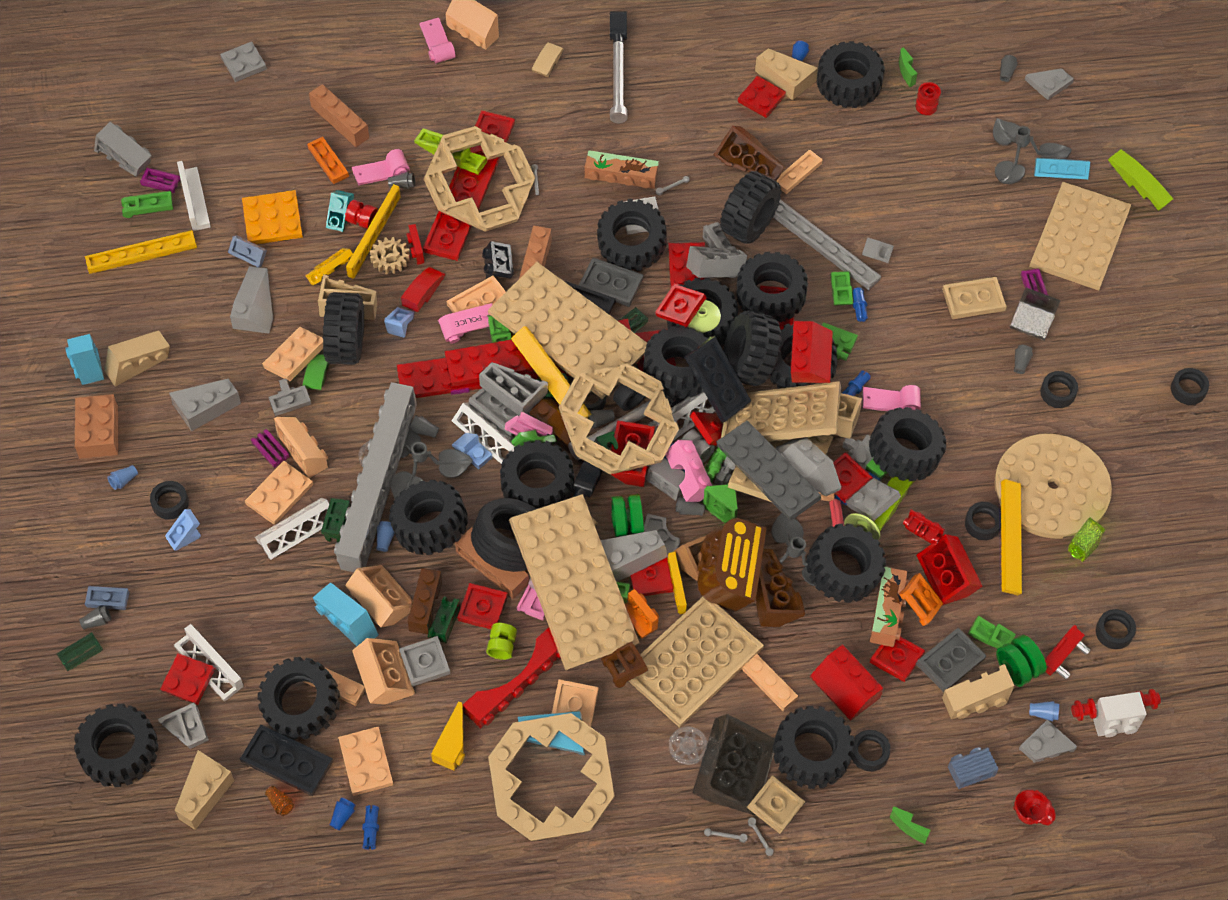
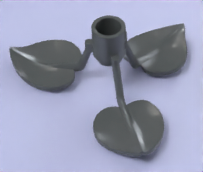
[993,118,1072,184]
[391,429,473,499]
[771,513,816,587]

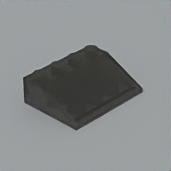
[692,714,775,815]

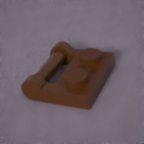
[601,642,648,688]

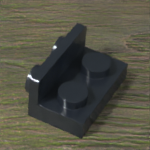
[482,241,514,279]

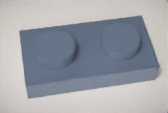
[228,235,267,267]
[85,586,129,610]

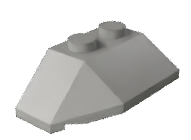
[776,438,841,496]

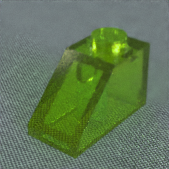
[1068,517,1105,562]

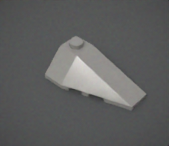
[230,266,273,333]

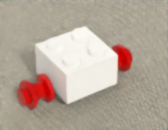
[1071,689,1161,737]

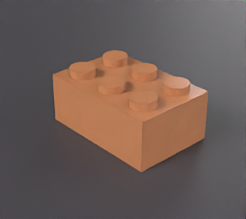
[75,394,118,459]

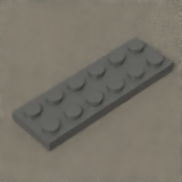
[716,420,821,521]

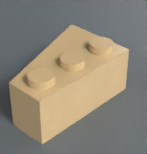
[755,48,818,100]
[318,274,377,320]
[104,331,170,387]
[942,664,1014,719]
[175,750,234,830]

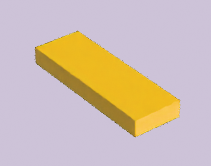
[667,552,687,614]

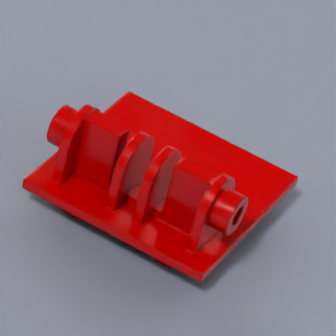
[903,509,945,544]

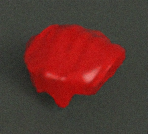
[1013,790,1056,826]

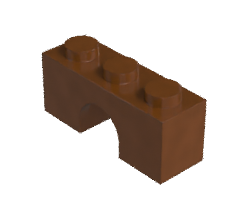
[408,568,442,635]

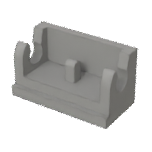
[703,222,736,250]
[646,458,685,501]

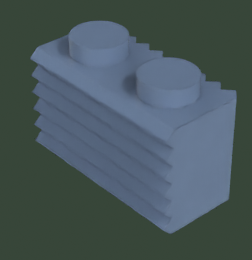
[948,747,998,789]

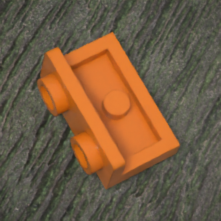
[625,589,659,639]

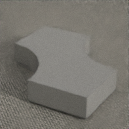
[644,514,680,555]

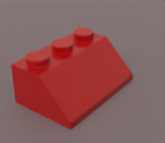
[791,321,833,383]
[611,420,655,487]
[916,534,983,605]
[810,644,883,721]

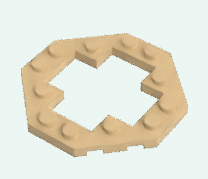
[424,126,535,231]
[559,364,679,474]
[488,713,615,841]

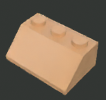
[446,0,499,50]
[274,417,328,478]
[345,565,413,627]
[352,638,415,704]

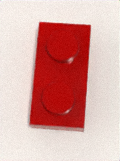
[406,224,424,265]

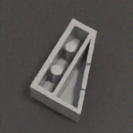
[94,122,152,177]
[686,246,747,278]
[479,362,548,416]
[169,379,241,431]
[600,530,668,582]

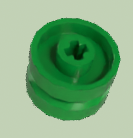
[611,494,644,538]
[996,634,1047,687]

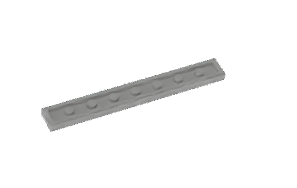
[773,200,881,290]

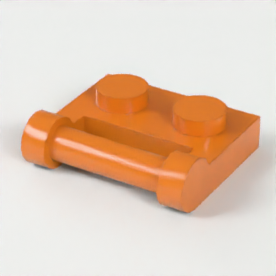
[899,573,943,626]

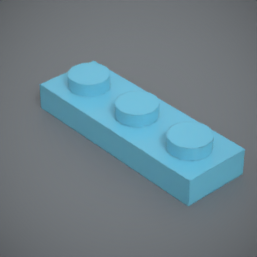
[1034,158,1090,180]

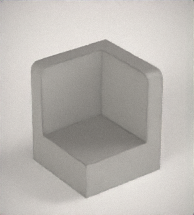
[862,238,894,263]

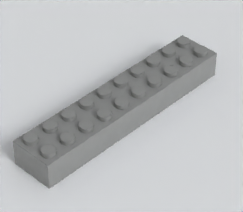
[334,382,417,572]

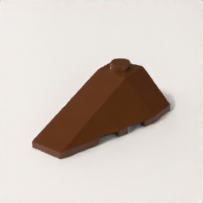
[713,126,786,181]
[530,397,589,463]
[756,548,805,627]

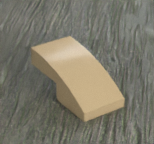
[532,42,564,77]

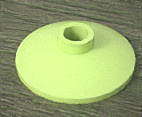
[688,300,721,333]
[844,513,880,541]

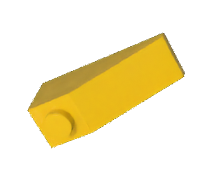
[431,701,465,771]

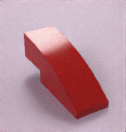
[401,267,445,312]

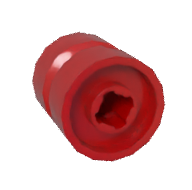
[915,82,941,115]
[345,200,378,229]

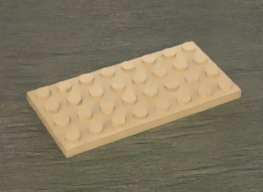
[488,262,647,399]
[509,494,639,670]

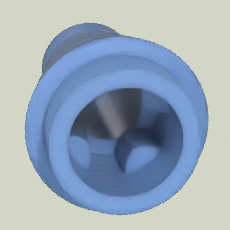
[107,465,138,490]
[376,521,395,552]
[1029,701,1059,722]

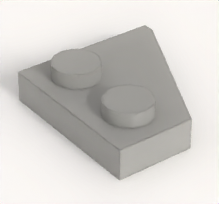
[1025,68,1074,100]
[158,703,209,749]
[1019,720,1077,763]

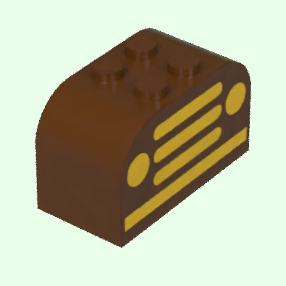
[697,518,767,611]

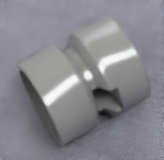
[681,429,715,463]

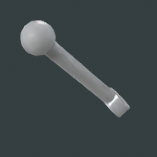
[531,164,539,195]
[656,176,690,196]
[748,817,774,856]
[704,828,748,843]

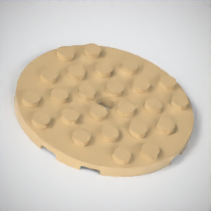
[994,434,1112,539]

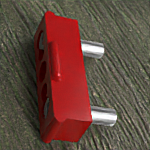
[1045,625,1090,679]

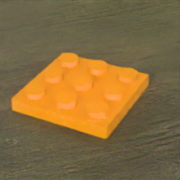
[242,190,303,245]

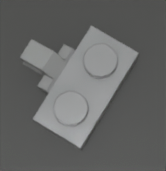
[269,378,311,416]
[842,435,874,470]
[714,457,736,486]

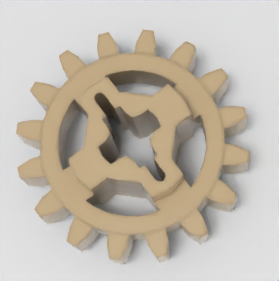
[370,237,410,274]

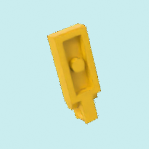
[305,248,353,285]

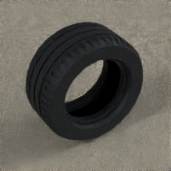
[471,498,536,572]

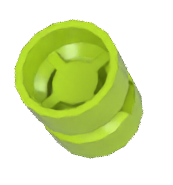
[486,623,517,660]

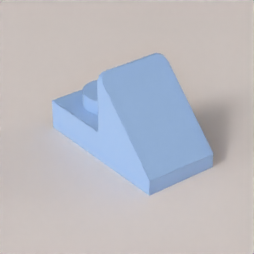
[384,307,414,338]
[452,433,492,469]
[165,509,201,551]

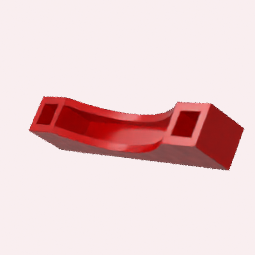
[463,627,561,729]

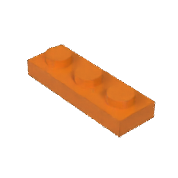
[307,136,349,184]

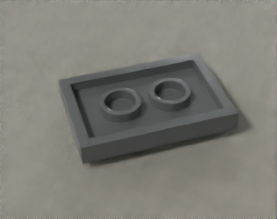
[579,258,643,307]
[916,628,986,692]

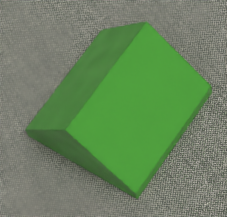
[703,485,738,523]

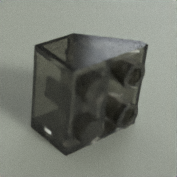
[1010,288,1061,341]

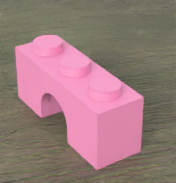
[665,440,712,502]

